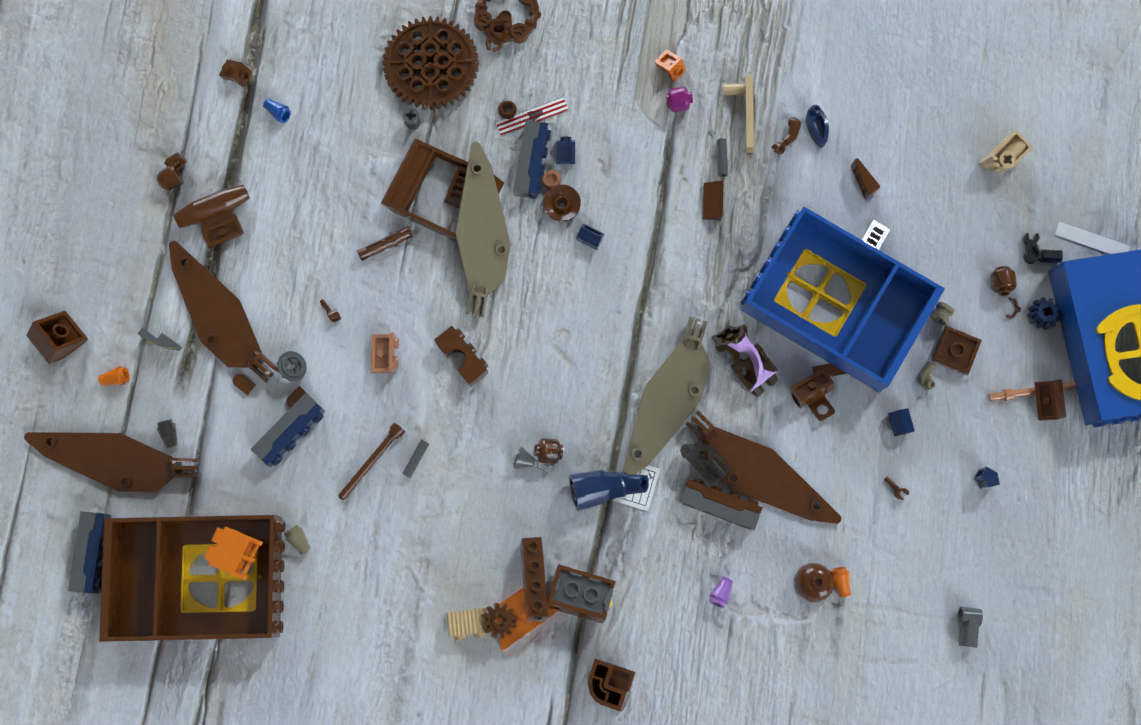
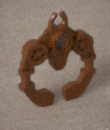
[474,0,541,52]

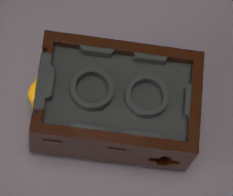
[547,564,616,624]

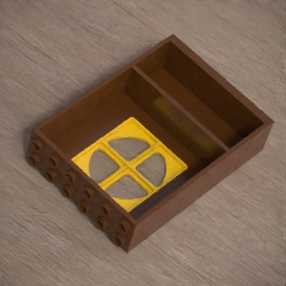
[99,515,285,642]

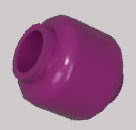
[666,87,693,113]

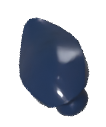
[806,105,829,148]

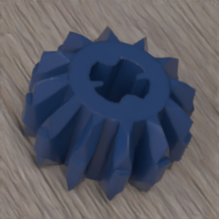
[1027,297,1062,330]

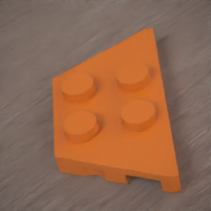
[496,588,558,651]

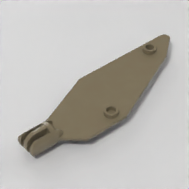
[455,142,511,318]
[622,316,711,474]

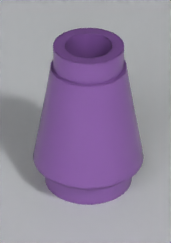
[709,577,733,608]

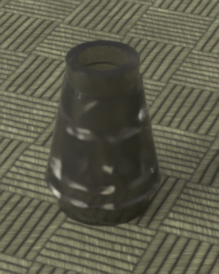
[156,419,178,449]

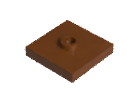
[931,325,982,376]

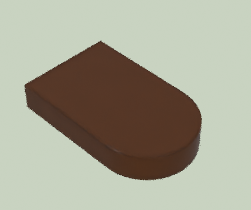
[233,374,256,395]
[286,386,306,408]

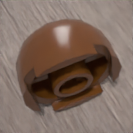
[794,563,834,602]

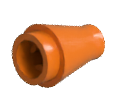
[98,366,130,386]
[831,567,851,597]

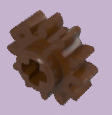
[481,603,517,639]

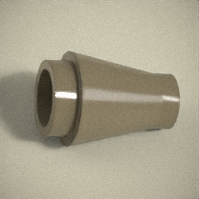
[284,525,311,555]

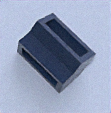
[576,224,605,250]
[888,408,915,437]
[974,467,1000,488]

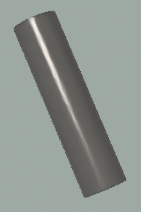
[717,138,728,177]
[402,439,429,478]

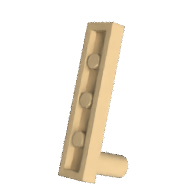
[723,76,754,153]

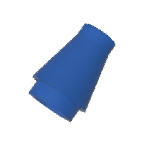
[263,98,291,123]

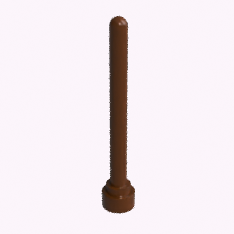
[338,422,406,500]

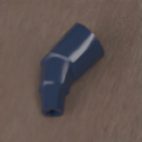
[569,470,649,511]

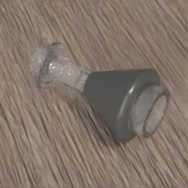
[510,447,554,475]

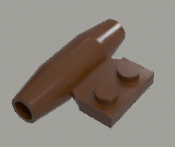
[173,185,250,249]

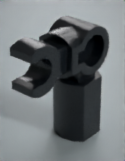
[1023,233,1063,264]

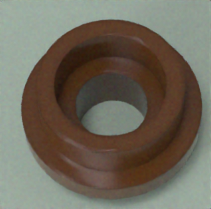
[498,101,517,119]

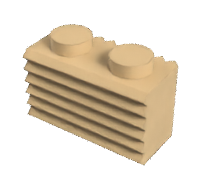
[446,608,488,641]

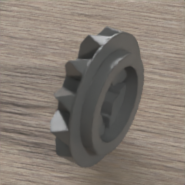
[276,351,307,382]

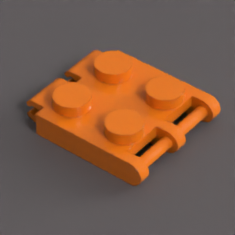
[203,526,263,580]

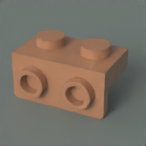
[371,332,399,373]

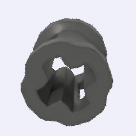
[403,107,421,130]

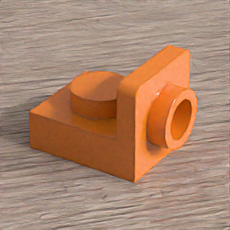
[654,50,686,82]

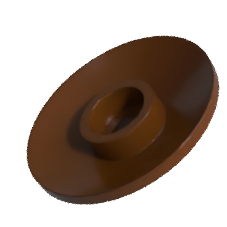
[543,185,581,221]

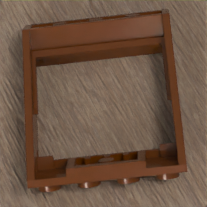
[381,139,504,242]

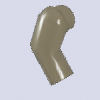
[918,361,935,390]

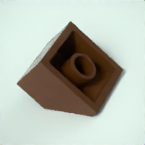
[26,311,88,364]

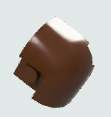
[588,659,636,712]

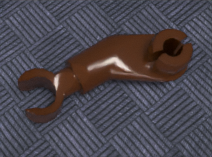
[771,117,801,154]

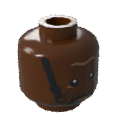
[990,266,1017,296]
[534,438,563,464]

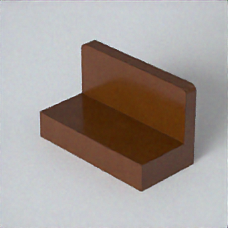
[1034,379,1066,421]

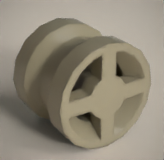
[930,302,954,325]

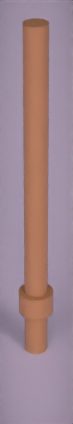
[988,382,1076,401]

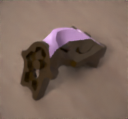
[711,324,778,397]

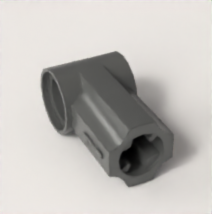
[958,606,983,648]

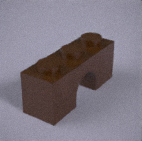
[434,326,489,387]

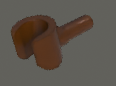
[320,299,341,322]
[884,476,909,500]

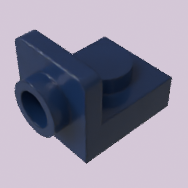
[556,136,575,164]

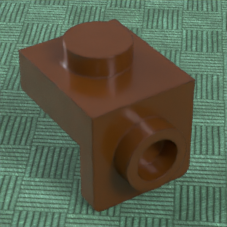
[219,60,253,87]

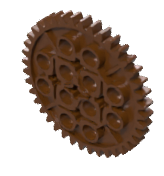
[382,16,479,110]

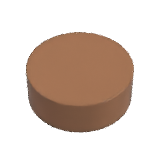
[542,170,561,189]

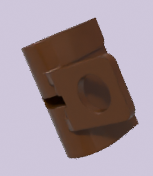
[791,368,835,421]

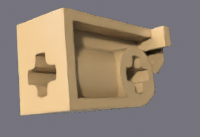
[979,130,1033,172]

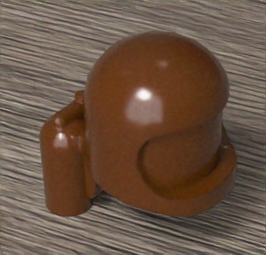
[157,152,187,190]

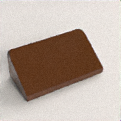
[703,181,724,220]

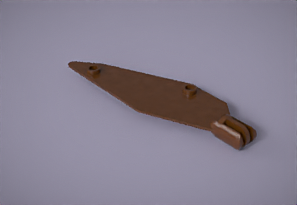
[169,241,278,383]
[685,410,842,523]
[24,432,198,492]

